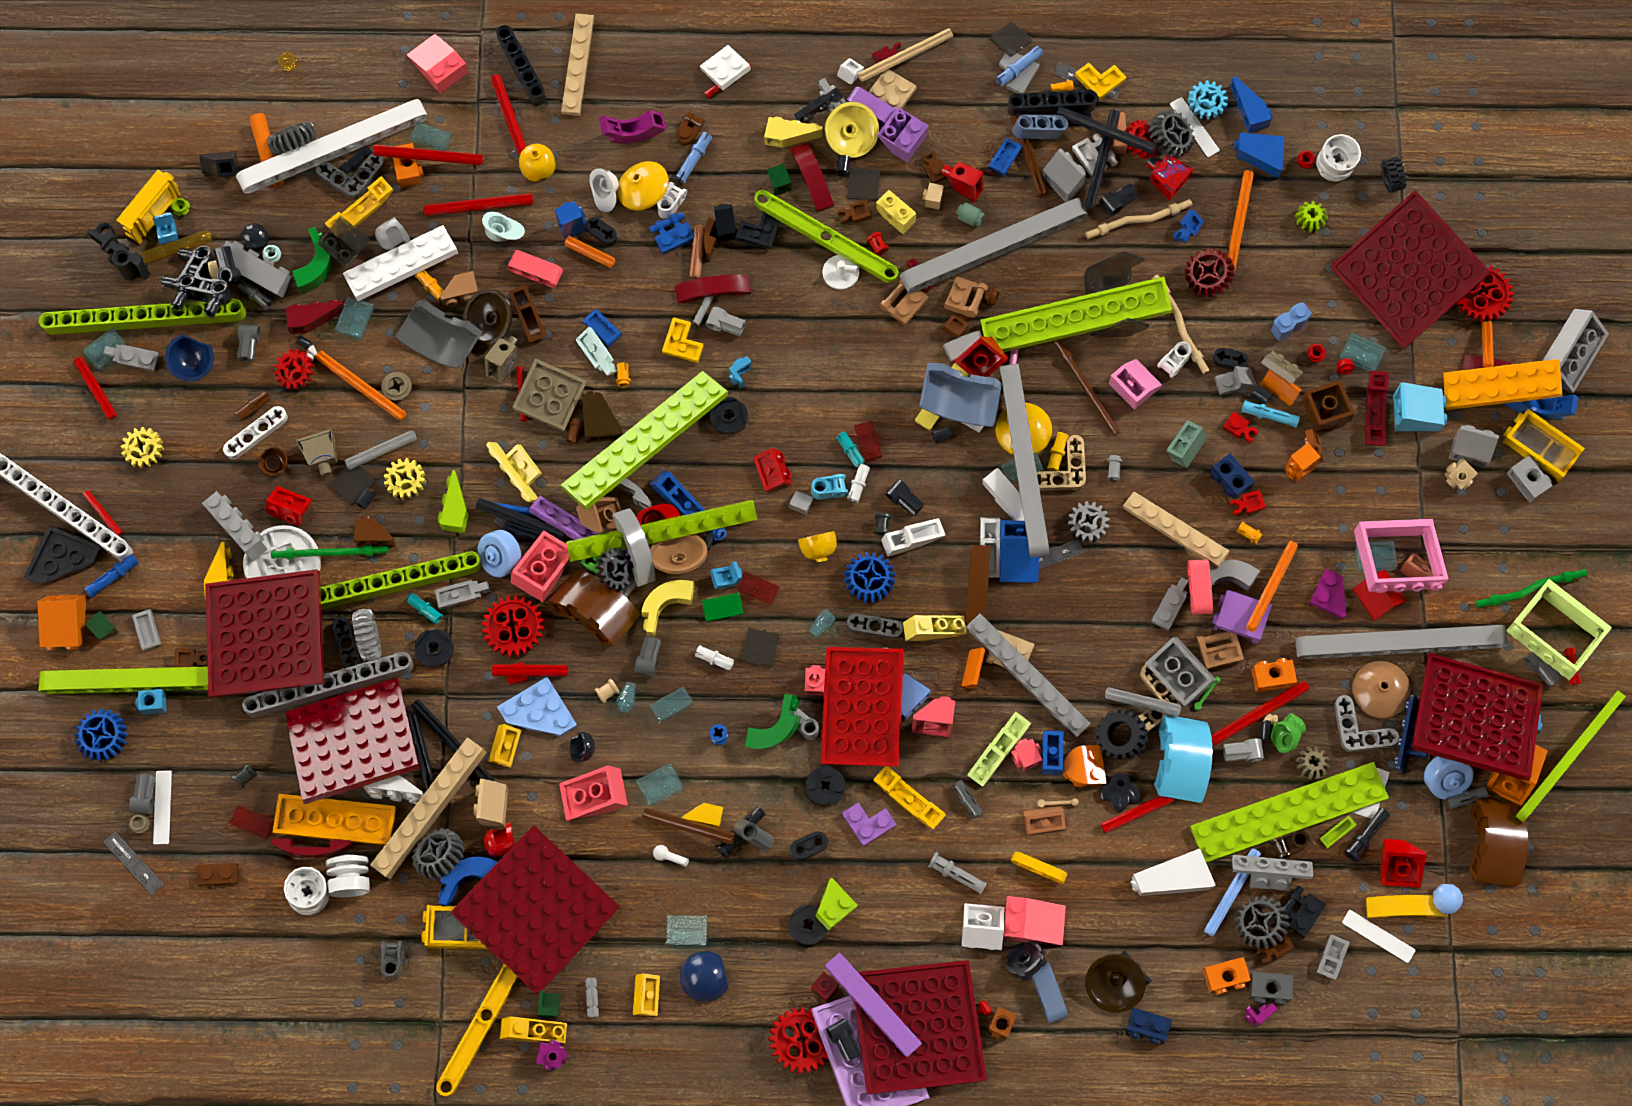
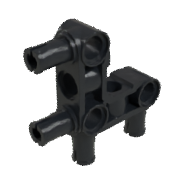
[161,246,232,318]

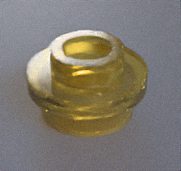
[278,52,297,70]

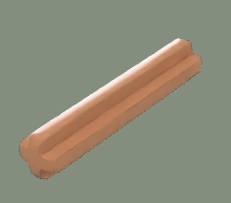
[689,225,705,278]

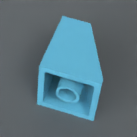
[1393,383,1447,431]

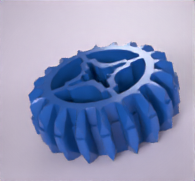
[844,552,896,603]
[74,709,128,762]

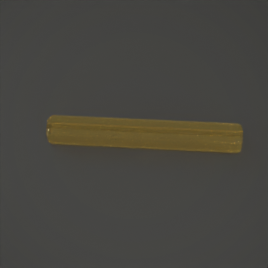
[140,230,212,263]

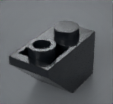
[199,151,239,177]
[714,204,736,242]

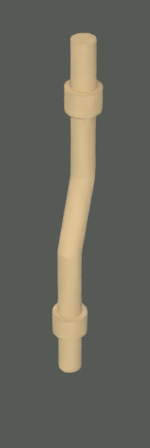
[1085,199,1192,239]
[1152,275,1210,374]

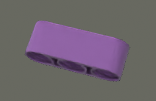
[846,87,896,128]

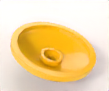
[617,161,669,211]
[995,403,1052,455]

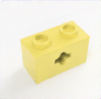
[876,190,916,234]

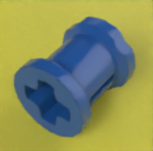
[710,724,728,745]

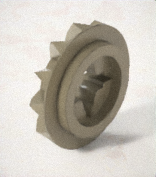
[381,372,412,401]

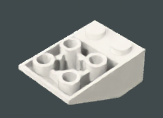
[363,775,424,804]

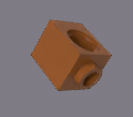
[988,1007,1017,1041]

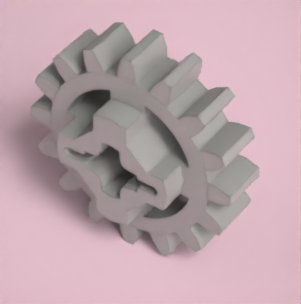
[1068,501,1110,543]

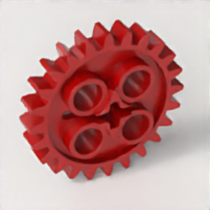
[1455,263,1514,323]
[481,595,545,658]
[768,1007,829,1074]

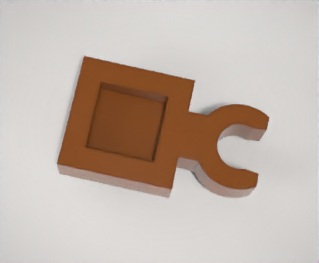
[1304,429,1325,464]

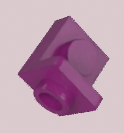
[1244,1003,1278,1027]

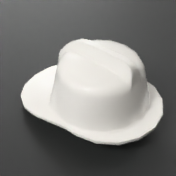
[589,169,619,212]

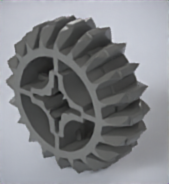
[1148,109,1195,158]
[267,121,317,154]
[412,828,465,880]
[1234,895,1289,950]

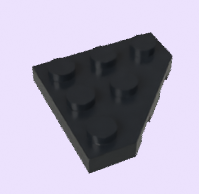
[24,526,102,586]

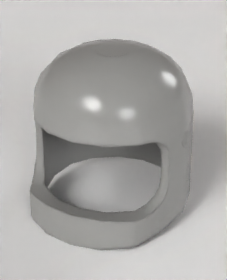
[375,217,410,250]

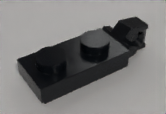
[794,87,843,123]

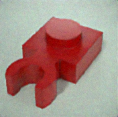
[1222,412,1259,443]
[1229,490,1266,516]

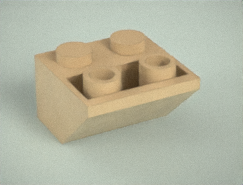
[474,779,508,827]

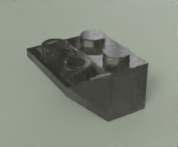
[317,215,370,268]

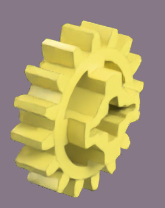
[121,427,164,469]
[384,458,426,500]

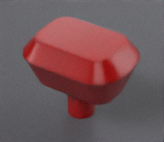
[977,1000,992,1015]

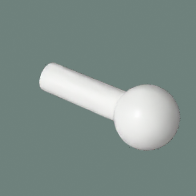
[653,845,689,866]

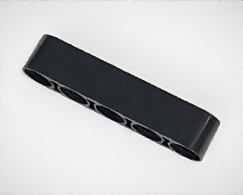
[496,25,546,106]
[1007,90,1098,116]

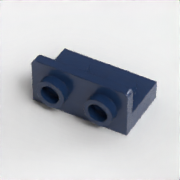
[1126,1008,1172,1045]

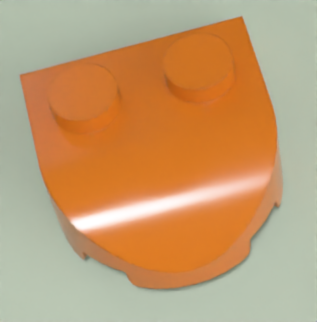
[1062,745,1106,788]

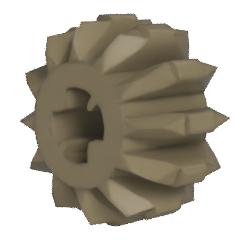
[1296,747,1330,780]

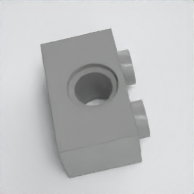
[1507,456,1553,503]

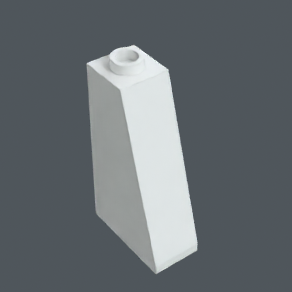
[1131,849,1216,896]

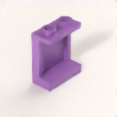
[1212,590,1272,645]

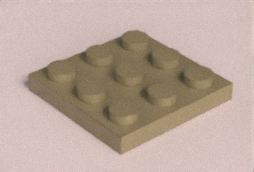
[512,358,587,432]

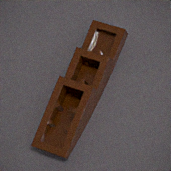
[965,545,991,625]

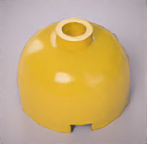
[519,144,556,182]
[798,531,837,563]

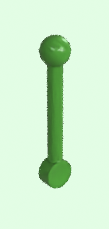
[1194,676,1220,710]

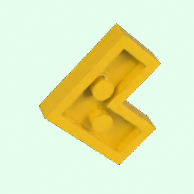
[1075,63,1127,101]
[662,317,704,363]

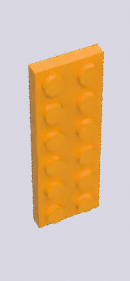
[1443,359,1563,410]
[273,794,397,846]

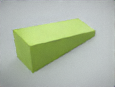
[1320,815,1357,848]

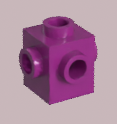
[536,1040,567,1071]

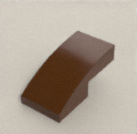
[704,217,717,261]

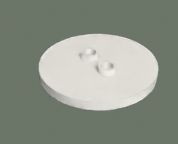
[243,525,321,578]

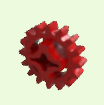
[1125,119,1158,160]
[273,349,315,390]

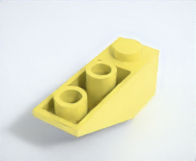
[764,117,823,148]
[903,615,967,641]

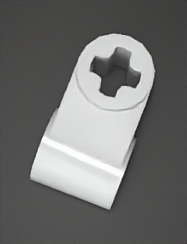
[657,182,687,219]
[1157,342,1191,378]

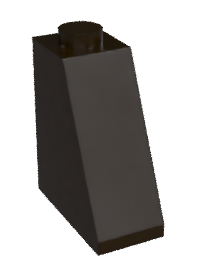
[582,391,623,443]

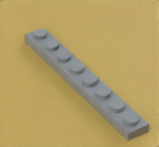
[966,614,1091,738]

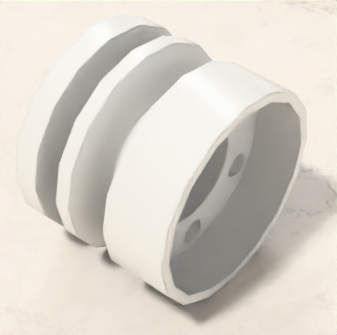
[1316,134,1361,182]
[326,855,370,897]
[284,867,329,915]

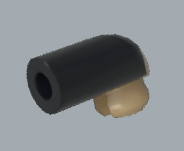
[1260,713,1278,740]

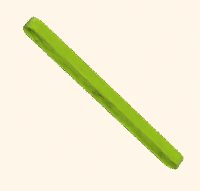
[754,190,898,283]
[1515,690,1626,822]

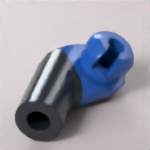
[704,528,727,551]

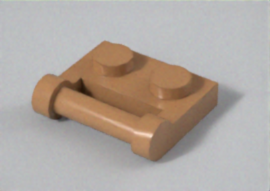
[944,276,988,318]
[879,280,928,326]
[1196,631,1244,670]

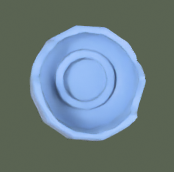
[1433,884,1463,914]

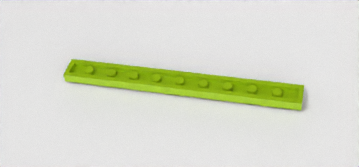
[566,500,757,562]

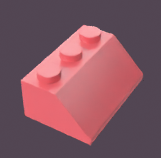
[912,697,955,737]

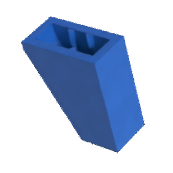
[1234,133,1284,178]

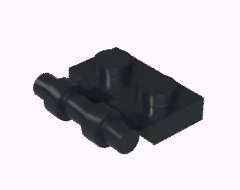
[1281,885,1326,938]

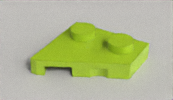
[816,878,858,930]

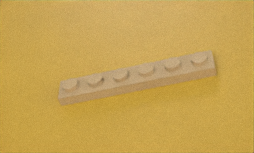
[561,14,594,116]
[1123,492,1229,568]

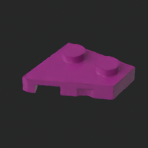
[1309,569,1346,619]

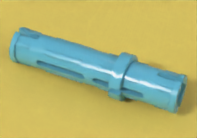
[1241,400,1300,428]

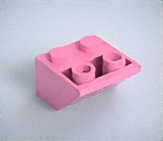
[1109,359,1162,410]

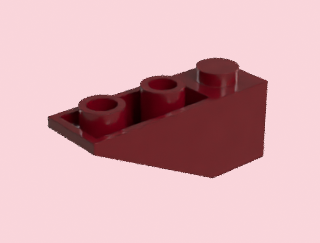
[286,300,346,334]

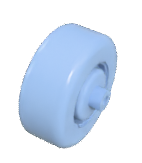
[478,530,521,578]
[1424,756,1474,799]

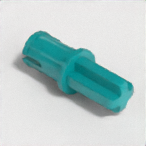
[836,432,864,467]
[407,593,443,625]

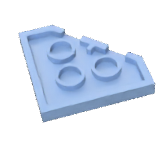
[497,677,578,737]

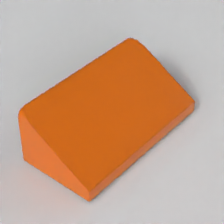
[1261,369,1301,406]
[962,647,985,689]

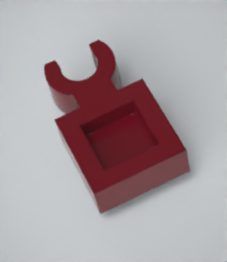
[872,42,903,64]

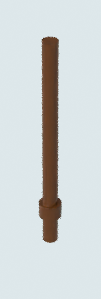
[1054,339,1120,436]

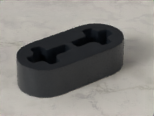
[586,217,617,246]
[1213,348,1249,370]

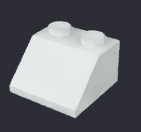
[962,903,1004,950]

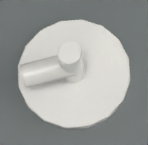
[822,255,859,290]

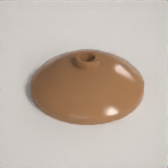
[650,534,707,574]
[1352,661,1411,719]

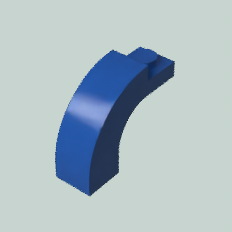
[1506,395,1579,420]
[438,857,498,906]

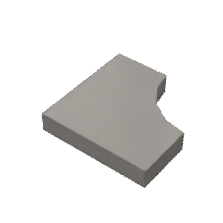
[999,49,1040,93]

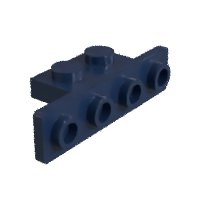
[1395,695,1429,774]

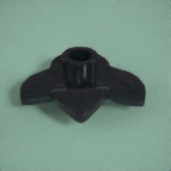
[1101,773,1140,813]

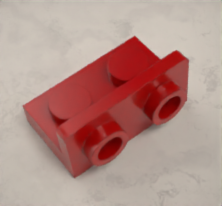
[753,448,792,492]
[266,486,311,526]

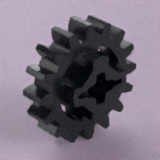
[595,548,634,590]

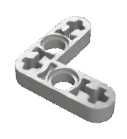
[1334,695,1399,752]

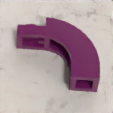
[599,110,666,143]

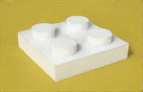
[700,45,751,90]

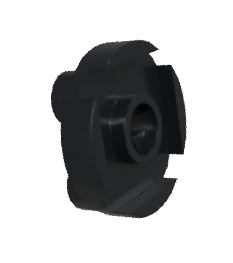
[710,397,748,435]
[415,629,454,669]
[806,766,845,806]
[789,905,828,946]
[1005,941,1046,981]

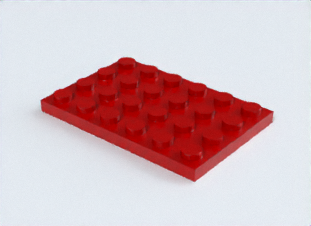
[821,647,905,767]

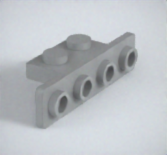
[1232,855,1313,891]

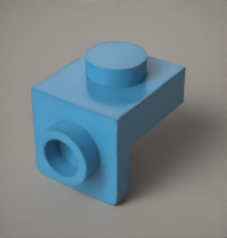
[153,212,178,244]
[728,356,752,389]
[710,561,742,590]

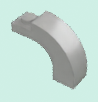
[1209,560,1260,591]

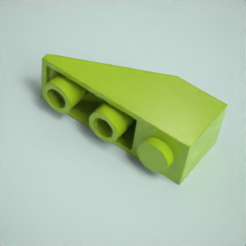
[438,470,469,533]

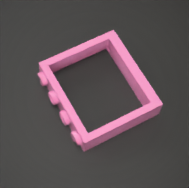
[1354,519,1448,593]

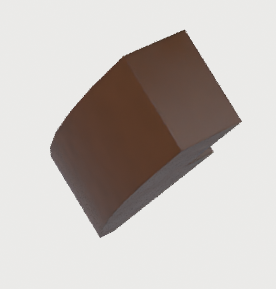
[508,284,547,343]

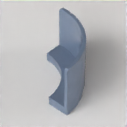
[920,363,1002,427]

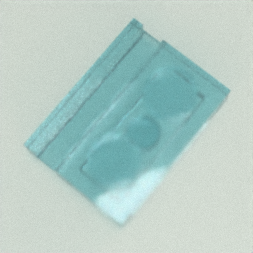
[335,297,374,340]
[83,328,127,372]
[1340,333,1386,371]
[1355,541,1397,571]
[636,763,684,807]
[666,915,707,946]

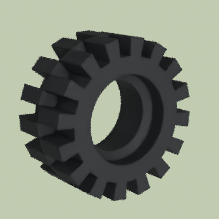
[1381,157,1407,193]

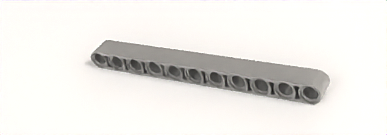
[900,198,1088,293]
[1000,364,1050,558]
[1295,625,1508,659]

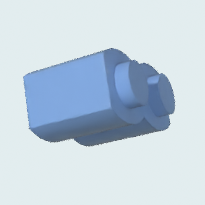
[1271,302,1312,341]

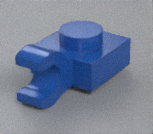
[1173,209,1204,243]

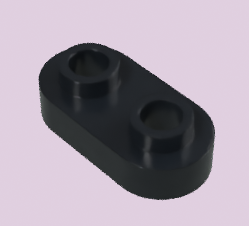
[790,831,828,860]

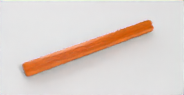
[1227,170,1254,271]
[316,351,406,421]
[1246,541,1298,632]

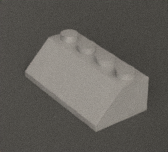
[1543,309,1609,393]

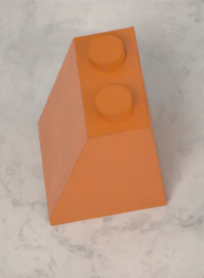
[37,595,86,650]
[1485,745,1548,806]

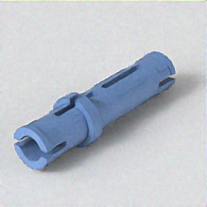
[996,46,1043,87]
[675,132,713,183]

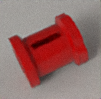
[866,232,889,256]

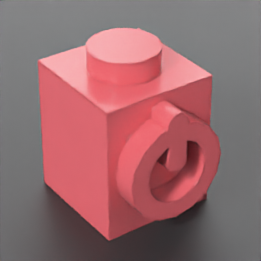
[804,665,825,696]
[1011,739,1042,772]

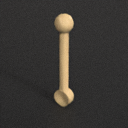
[1037,798,1079,808]

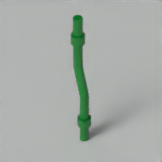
[271,545,389,560]
[1475,569,1587,608]

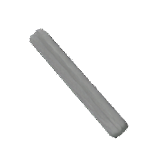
[345,430,417,470]
[1105,687,1181,716]

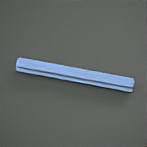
[1204,848,1261,936]

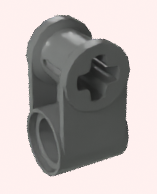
[381,941,404,980]

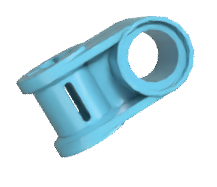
[811,474,849,500]

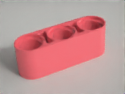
[507,250,564,288]
[1188,559,1213,615]

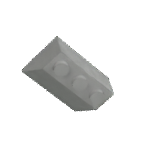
[1145,637,1216,707]

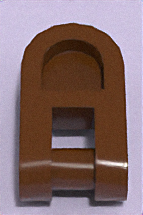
[676,112,705,146]

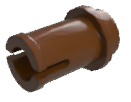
[566,419,584,444]

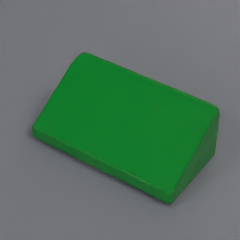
[702,593,744,622]

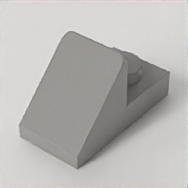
[1215,366,1256,396]

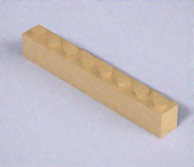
[371,737,487,879]

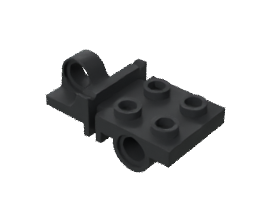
[87,222,151,280]

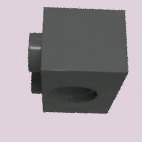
[1249,972,1293,1005]

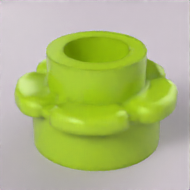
[172,198,190,216]

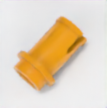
[1050,79,1074,91]
[616,363,631,388]
[1236,522,1262,544]

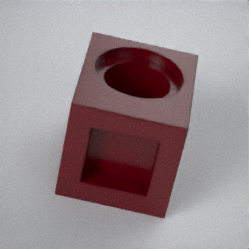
[811,971,839,1003]

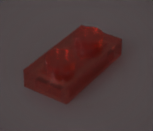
[854,421,882,462]
[230,805,274,839]

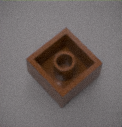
[1302,380,1355,432]

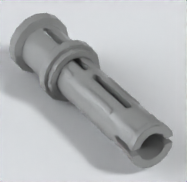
[928,852,987,894]

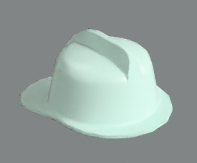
[482,212,525,242]

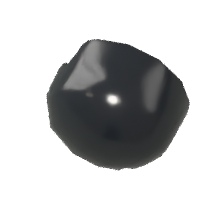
[240,223,269,251]
[570,732,595,762]

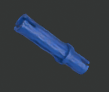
[84,554,139,598]

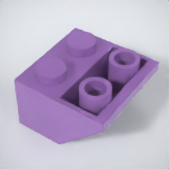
[877,107,928,163]

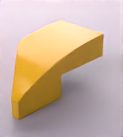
[681,803,723,827]

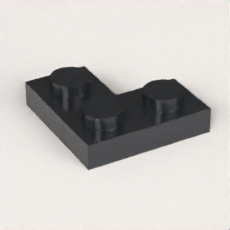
[736,211,780,249]

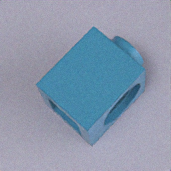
[135,689,167,715]

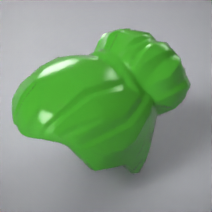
[1271,713,1306,753]

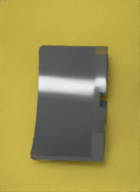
[395,300,482,369]

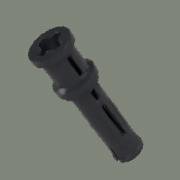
[715,806,766,859]
[1343,808,1390,862]

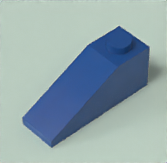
[1230,76,1273,133]
[649,471,705,516]

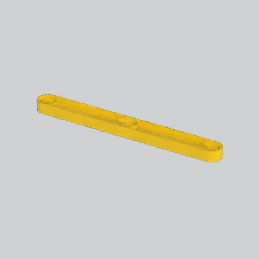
[437,965,518,1097]

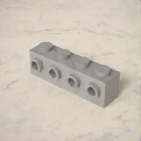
[223,241,294,298]
[202,491,268,562]

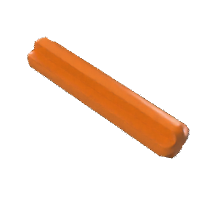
[564,236,615,268]
[1482,321,1494,368]

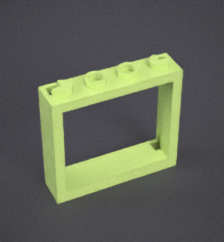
[1507,579,1612,680]

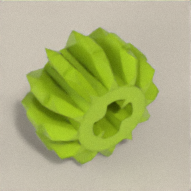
[1295,200,1328,233]

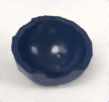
[165,334,214,382]
[680,951,728,1002]

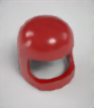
[484,822,515,857]

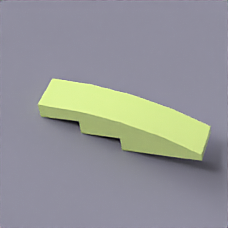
[967,712,1032,787]

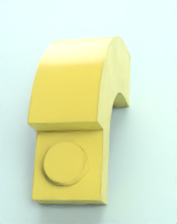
[642,580,695,637]

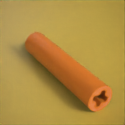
[249,113,284,189]

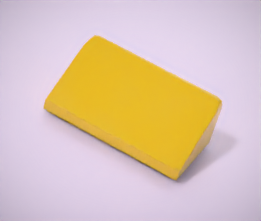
[488,724,521,767]
[633,973,660,1016]

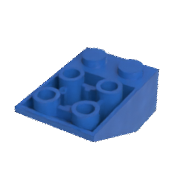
[1000,520,1039,583]

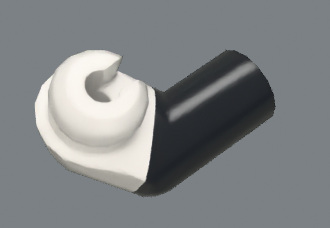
[296,336,317,362]

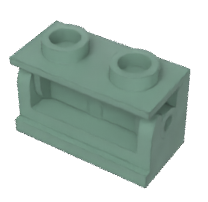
[1166,420,1207,468]

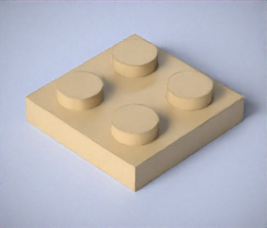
[869,69,917,109]

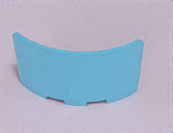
[1154,714,1212,803]

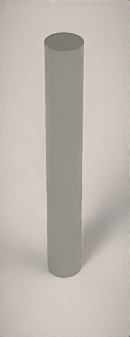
[692,296,714,326]

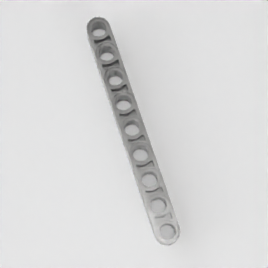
[242,652,414,718]

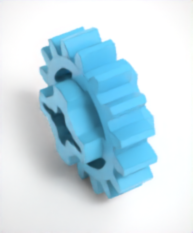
[1187,80,1228,120]

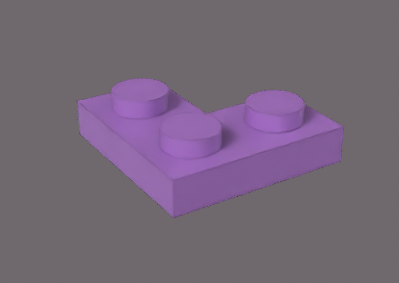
[842,802,897,847]

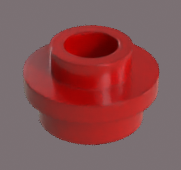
[1297,151,1316,169]
[1307,344,1326,362]
[1336,358,1355,375]

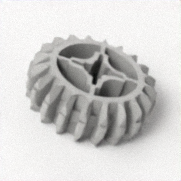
[352,609,382,661]

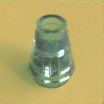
[809,609,836,638]
[616,682,636,712]

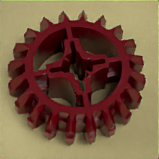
[1184,247,1235,298]

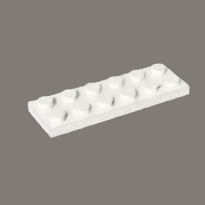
[343,225,458,302]

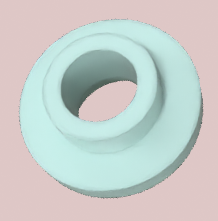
[262,245,281,263]

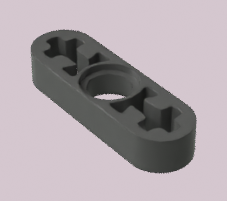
[847,613,903,639]

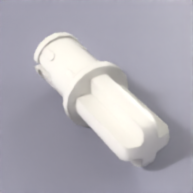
[847,464,870,503]
[695,645,734,670]

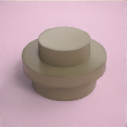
[129,814,150,834]

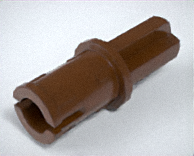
[235,391,271,421]

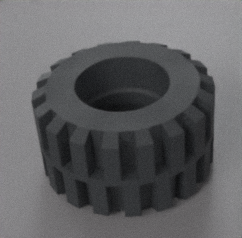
[1095,709,1148,761]

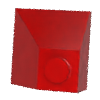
[1380,839,1427,888]

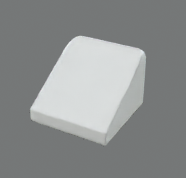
[837,58,864,84]

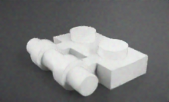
[1072,133,1118,178]

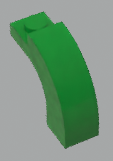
[292,227,333,294]
[745,694,801,749]

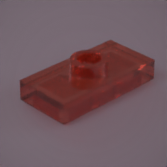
[737,571,780,605]

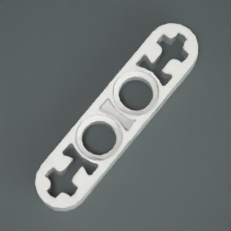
[223,406,288,459]

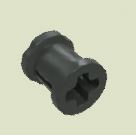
[873,513,892,536]
[231,763,258,789]

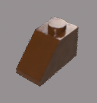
[354,516,395,546]

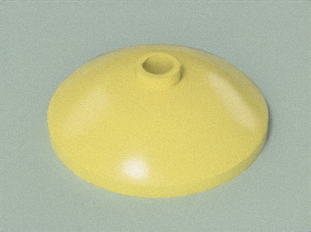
[825,102,879,158]

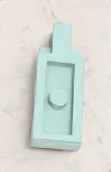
[576,327,617,376]

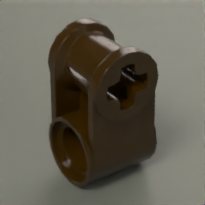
[1269,830,1310,859]

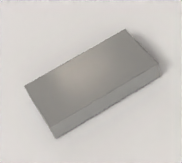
[132,609,162,652]

